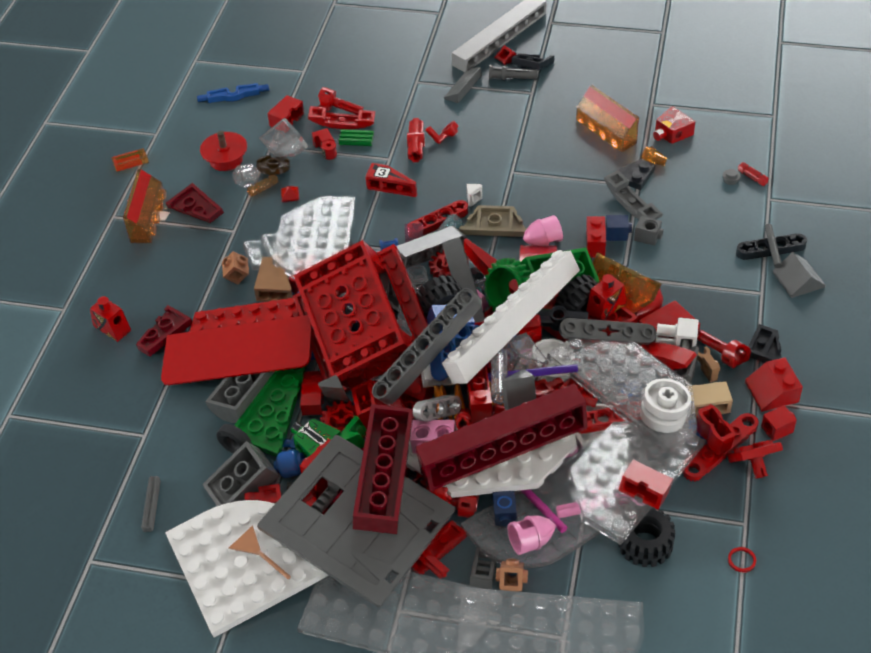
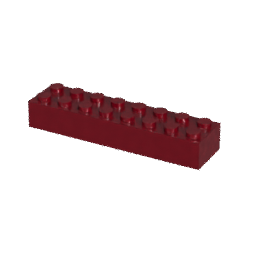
[415,383,588,492]

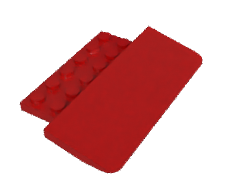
[161,298,314,385]

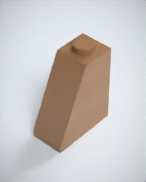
[254,257,293,302]

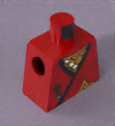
[586,274,626,320]
[90,296,131,342]

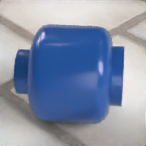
[274,449,305,478]

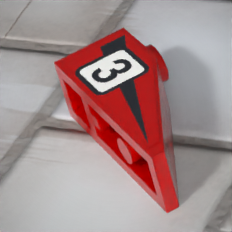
[365,163,417,197]

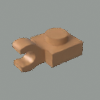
[697,346,720,383]

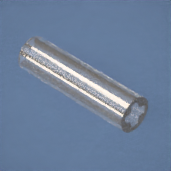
[491,349,508,404]

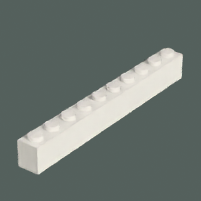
[442,250,580,384]

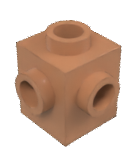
[222,251,249,284]
[496,558,528,593]

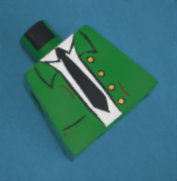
[291,419,341,458]

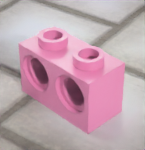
[410,420,456,453]

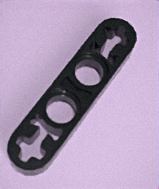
[736,233,807,260]

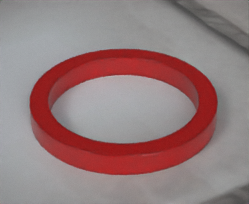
[728,547,756,573]

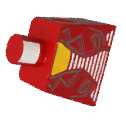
[653,106,696,143]

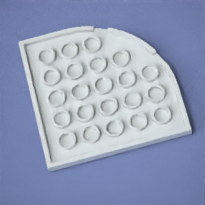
[165,500,329,637]

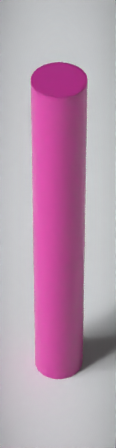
[520,489,568,533]

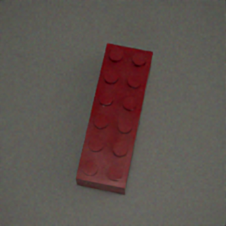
[353,404,413,534]

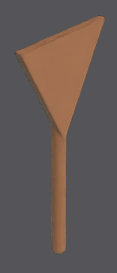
[229,525,291,579]

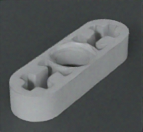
[413,395,462,422]

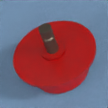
[200,131,247,171]

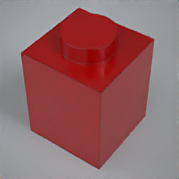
[761,405,797,441]

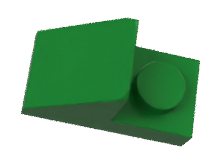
[339,416,367,448]

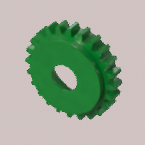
[484,258,530,312]

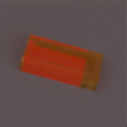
[111,148,149,172]

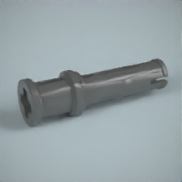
[489,65,538,80]

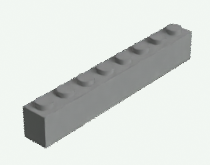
[451,0,546,72]

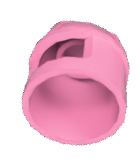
[523,215,563,246]
[507,515,556,555]

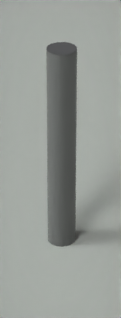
[765,224,782,268]

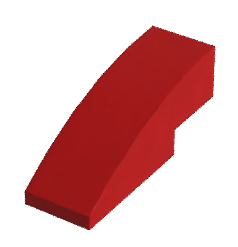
[633,342,697,372]
[300,371,324,416]

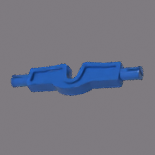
[197,83,269,103]

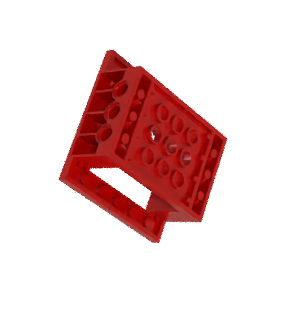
[293,240,428,392]

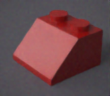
[745,357,803,412]

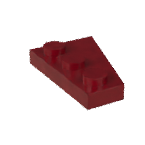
[165,183,224,223]
[136,305,192,357]

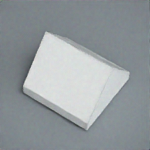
[466,184,482,207]

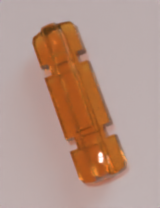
[247,175,279,197]

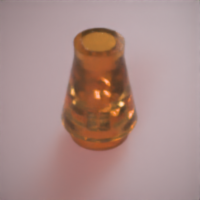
[641,146,668,167]

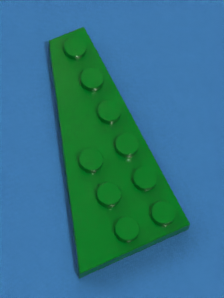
[234,365,307,457]

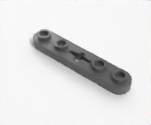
[558,318,657,345]

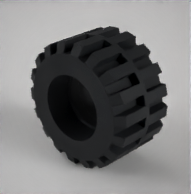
[416,275,469,320]
[555,275,598,311]
[618,506,675,567]

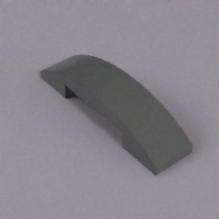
[604,170,663,219]

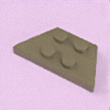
[459,205,527,237]

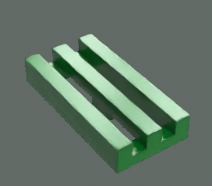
[338,129,374,146]

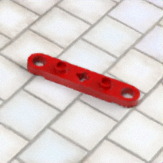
[682,413,759,482]

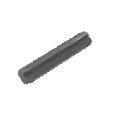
[141,476,161,532]

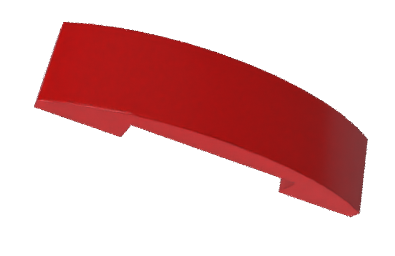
[308,106,375,129]

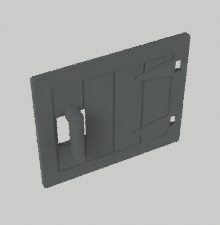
[257,435,455,608]

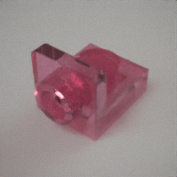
[405,223,423,243]

